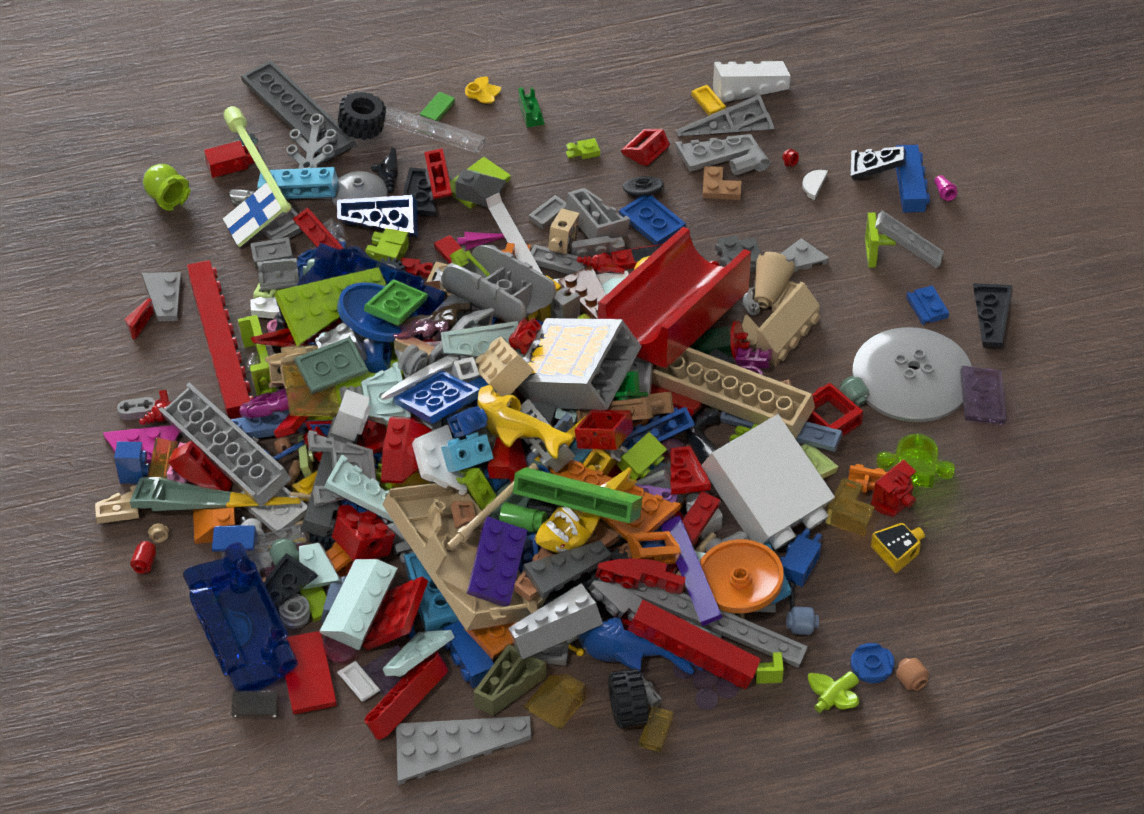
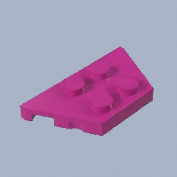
[103,425,182,465]

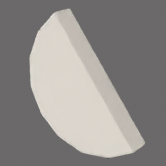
[802,170,828,200]

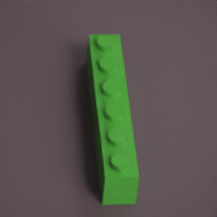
[513,467,643,524]

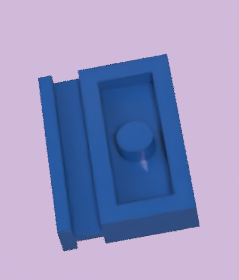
[906,285,949,325]

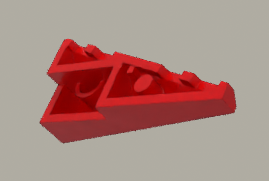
[251,318,341,347]
[488,407,527,483]

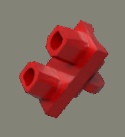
[508,318,542,354]

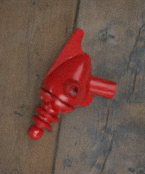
[576,253,625,274]
[139,389,172,425]

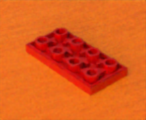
[278,631,337,715]

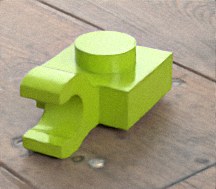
[566,138,600,159]

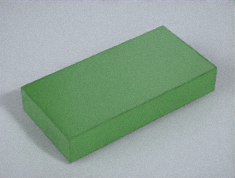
[420,92,455,125]

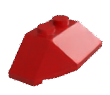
[381,416,432,484]

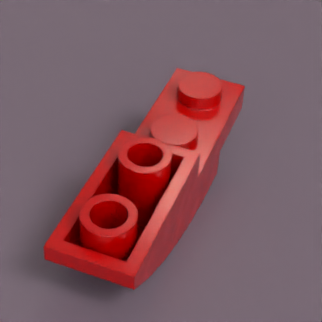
[595,558,686,594]

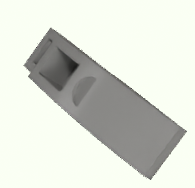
[588,580,643,622]

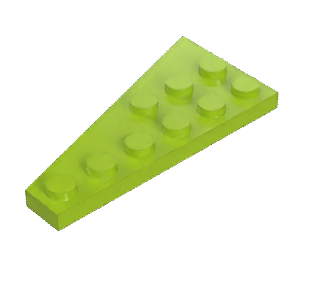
[274,267,386,347]

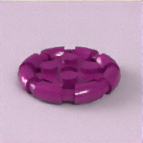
[239,385,311,419]

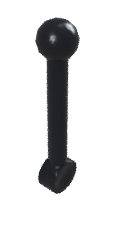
[788,581,796,612]

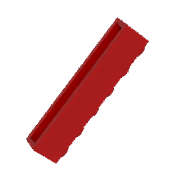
[628,600,761,690]

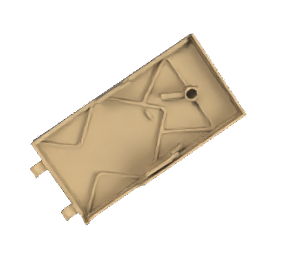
[382,483,547,631]

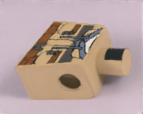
[548,208,580,254]

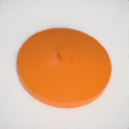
[699,539,784,613]

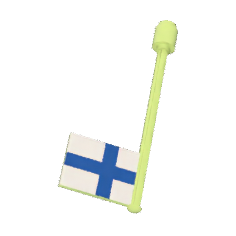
[223,106,291,247]

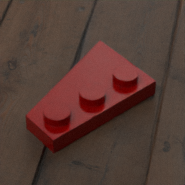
[670,446,711,495]

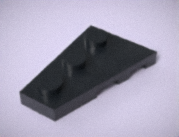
[402,167,436,217]

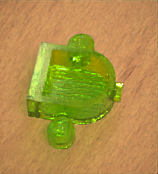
[876,434,955,488]

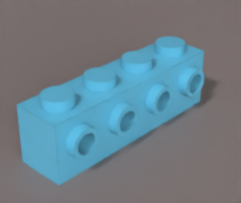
[257,167,338,199]

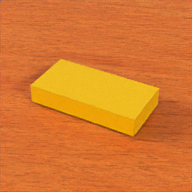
[691,85,726,116]

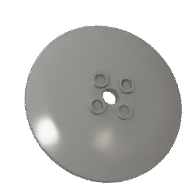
[852,327,974,422]

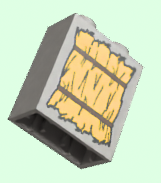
[517,318,642,410]

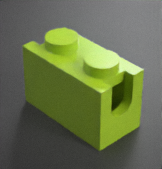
[616,432,667,480]

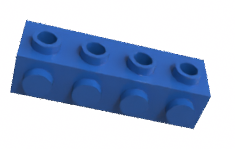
[617,407,695,462]

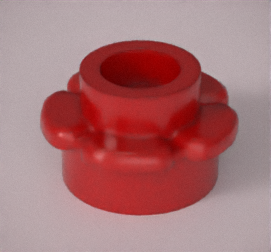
[782,148,799,167]

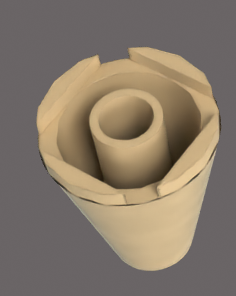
[754,252,795,308]

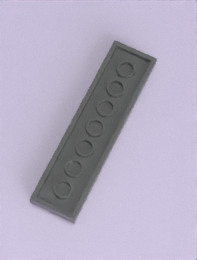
[241,60,356,162]

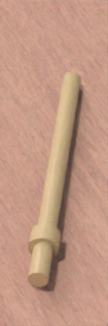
[446,463,539,551]

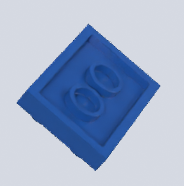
[619,195,686,245]

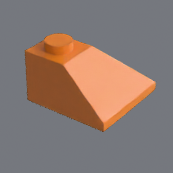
[193,507,236,544]

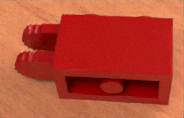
[204,141,260,178]

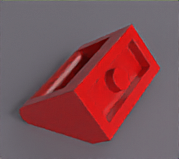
[621,129,670,166]

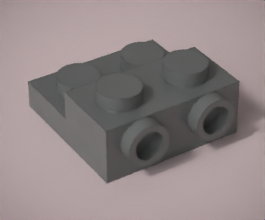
[715,235,761,273]

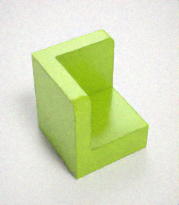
[755,652,784,684]

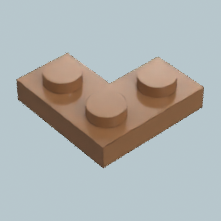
[703,166,741,200]

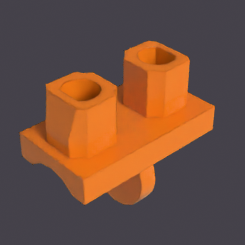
[847,464,887,493]

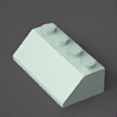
[319,559,397,650]

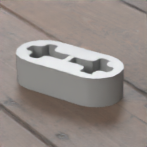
[117,397,155,420]

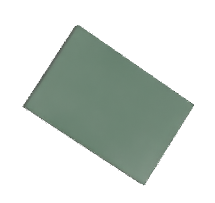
[294,337,368,395]

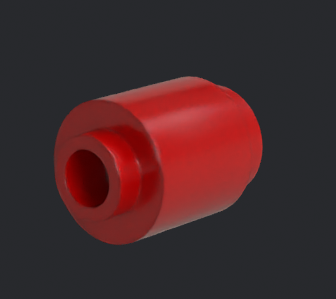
[130,541,157,574]

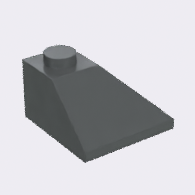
[455,169,506,207]

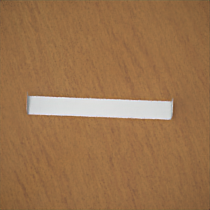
[486,193,543,274]

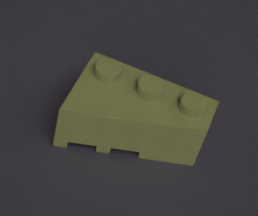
[473,644,546,716]

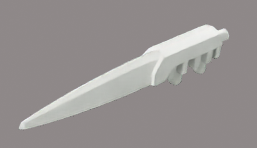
[381,353,477,400]

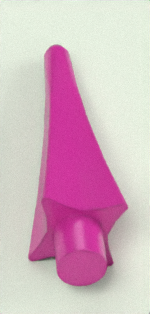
[457,231,505,250]

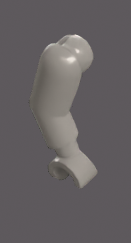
[742,280,760,316]

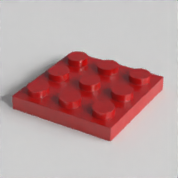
[362,576,428,650]

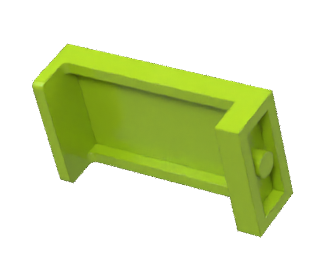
[238,315,276,396]

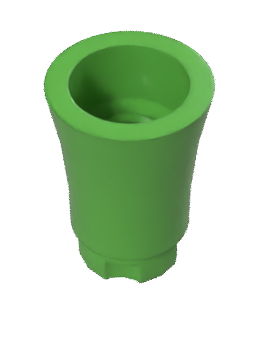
[499,502,548,533]

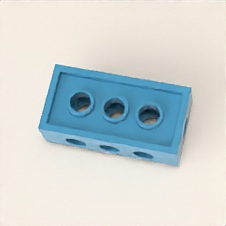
[404,553,460,631]

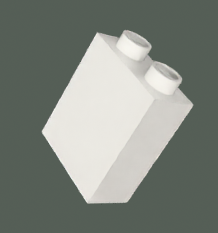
[701,414,835,551]

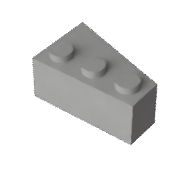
[565,188,630,239]

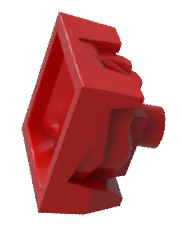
[870,459,916,517]

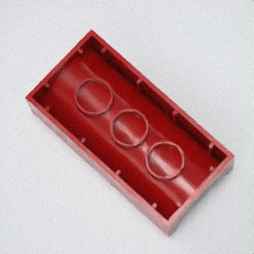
[598,227,751,368]

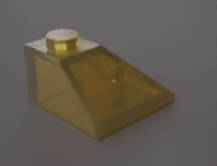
[524,674,586,729]

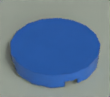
[850,643,894,683]

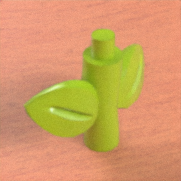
[808,671,859,713]

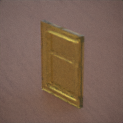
[283,365,339,416]

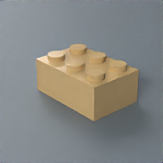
[475,336,534,396]

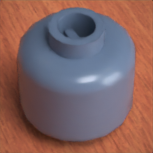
[786,606,819,635]

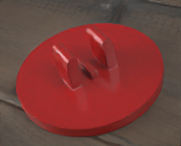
[730,321,750,359]

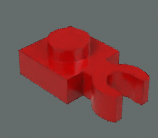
[401,257,433,279]

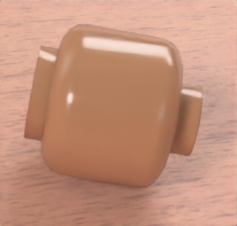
[896,658,929,691]

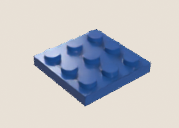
[394,371,480,424]

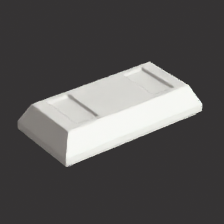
[337,661,381,702]

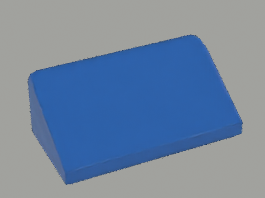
[212,525,258,552]

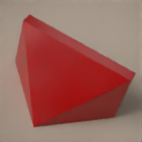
[124,298,154,340]

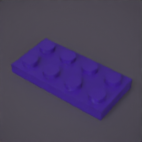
[466,516,527,607]

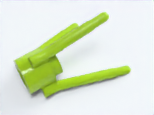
[449,248,490,277]

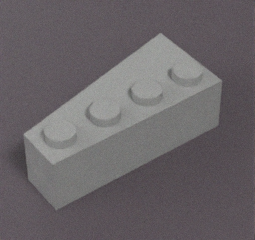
[508,583,603,659]

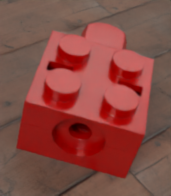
[332,505,395,561]

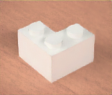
[331,389,371,441]

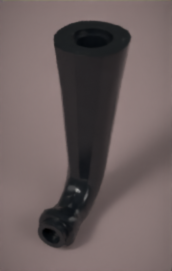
[687,407,720,465]

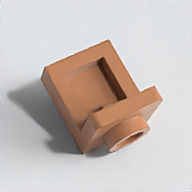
[450,501,476,528]

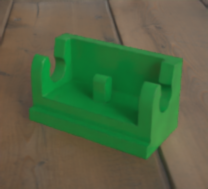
[518,87,545,128]

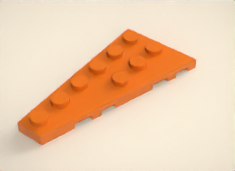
[548,459,681,543]

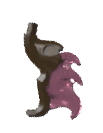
[392,302,470,340]

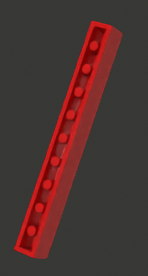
[187,260,253,420]

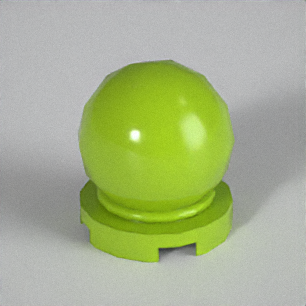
[143,164,191,211]

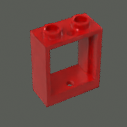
[806,382,863,437]
[575,409,633,450]

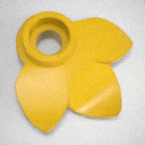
[465,77,501,103]

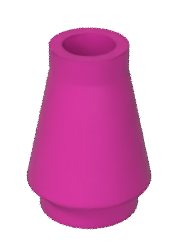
[934,175,957,201]

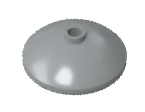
[331,171,388,207]

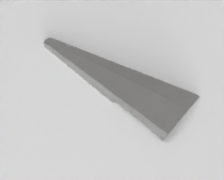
[675,95,774,136]

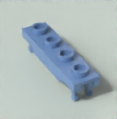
[231,409,307,439]

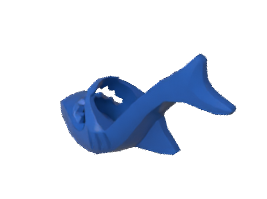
[577,616,694,674]

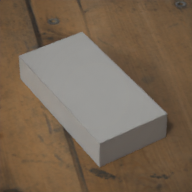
[529,195,566,230]

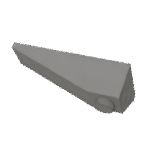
[427,308,495,366]

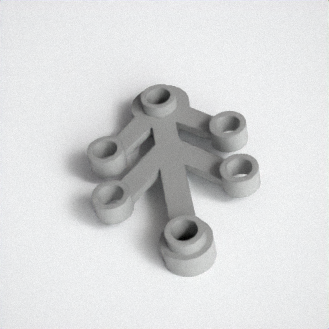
[286,113,338,169]

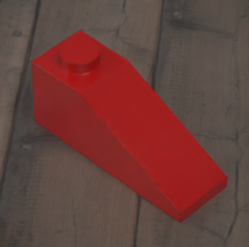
[424,148,452,199]
[168,440,232,492]

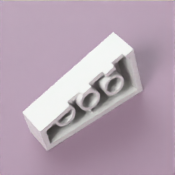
[713,61,790,103]

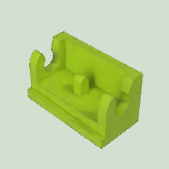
[456,468,497,510]

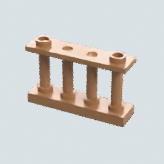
[576,392,674,422]

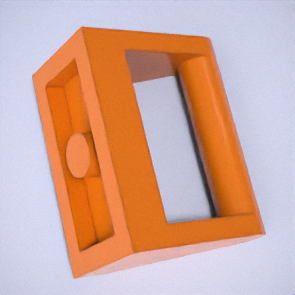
[627,531,681,564]

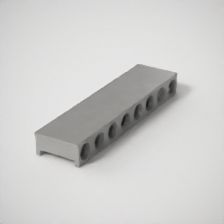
[159,383,291,507]

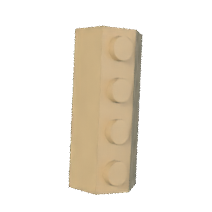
[756,282,820,367]

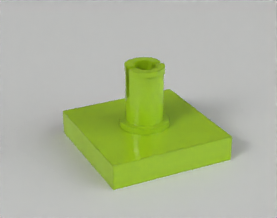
[865,212,896,268]

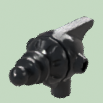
[371,147,398,193]

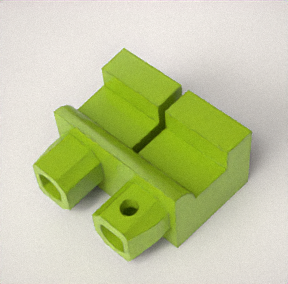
[366,228,409,265]

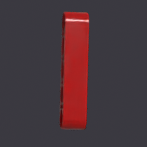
[364,651,448,739]

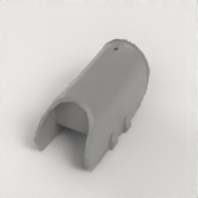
[441,245,556,324]

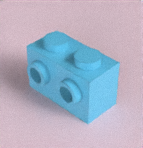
[441,432,494,472]

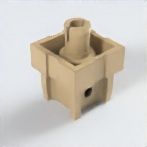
[265,345,319,388]

